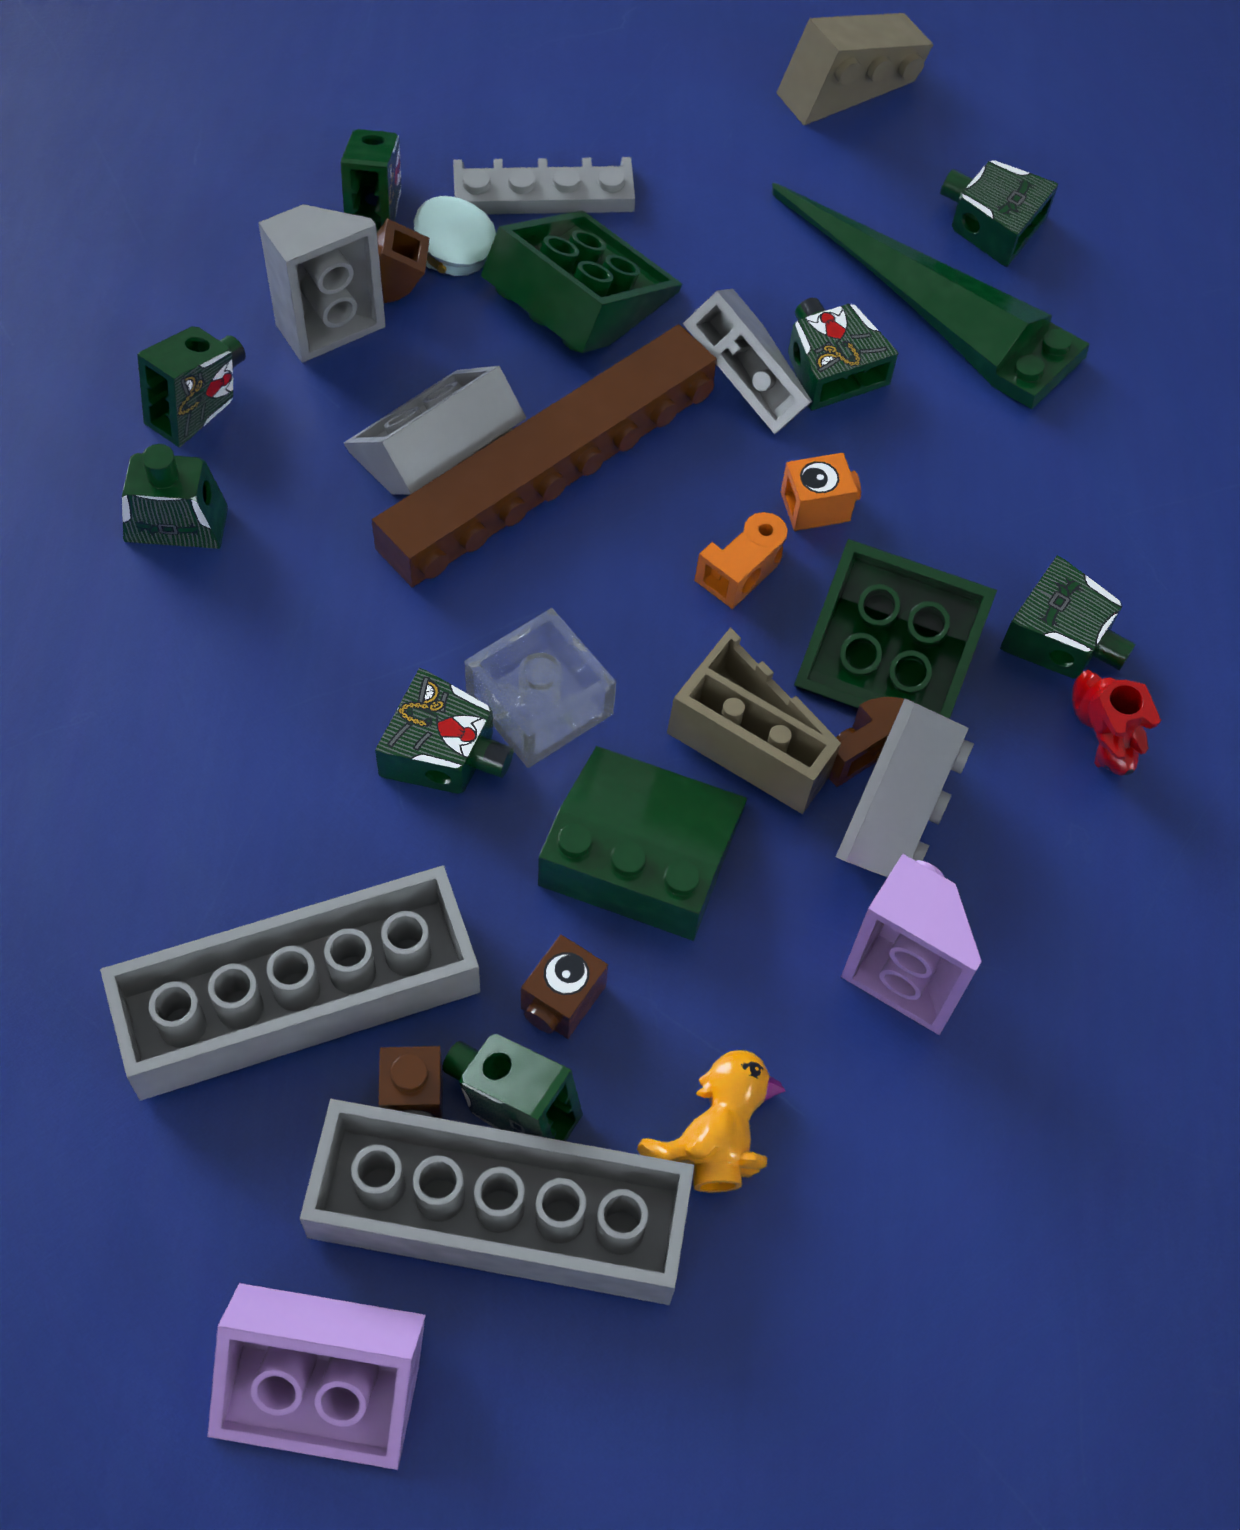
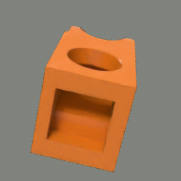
[694,512,788,609]

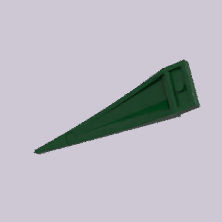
[772,182,1089,409]

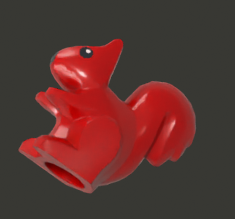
[1072,670,1161,775]

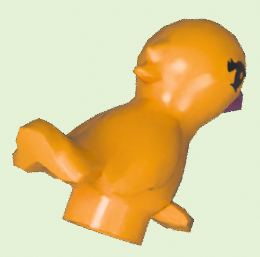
[637,1050,786,1193]

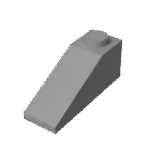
[683,289,812,434]

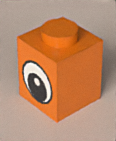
[781,452,861,531]

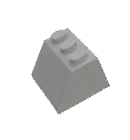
[258,204,386,363]
[344,366,526,495]
[836,699,974,878]

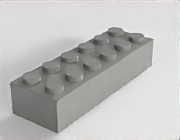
[100,865,480,1101]
[300,1099,694,1305]

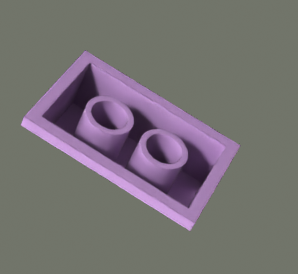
[841,854,982,1035]
[208,1283,426,1470]

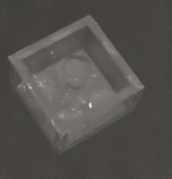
[465,608,616,768]

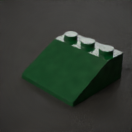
[481,210,683,353]
[794,539,997,719]
[538,746,747,941]

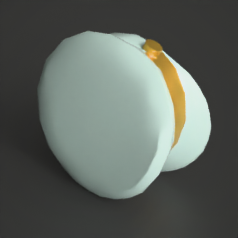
[414,196,496,276]

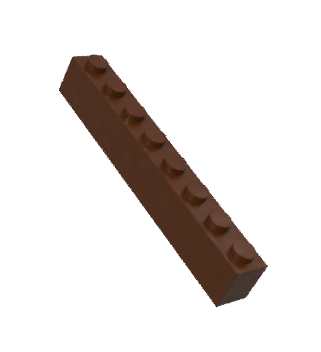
[372,324,717,588]

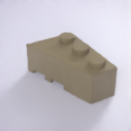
[776,13,934,126]
[667,627,841,814]

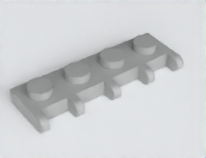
[453,157,635,214]

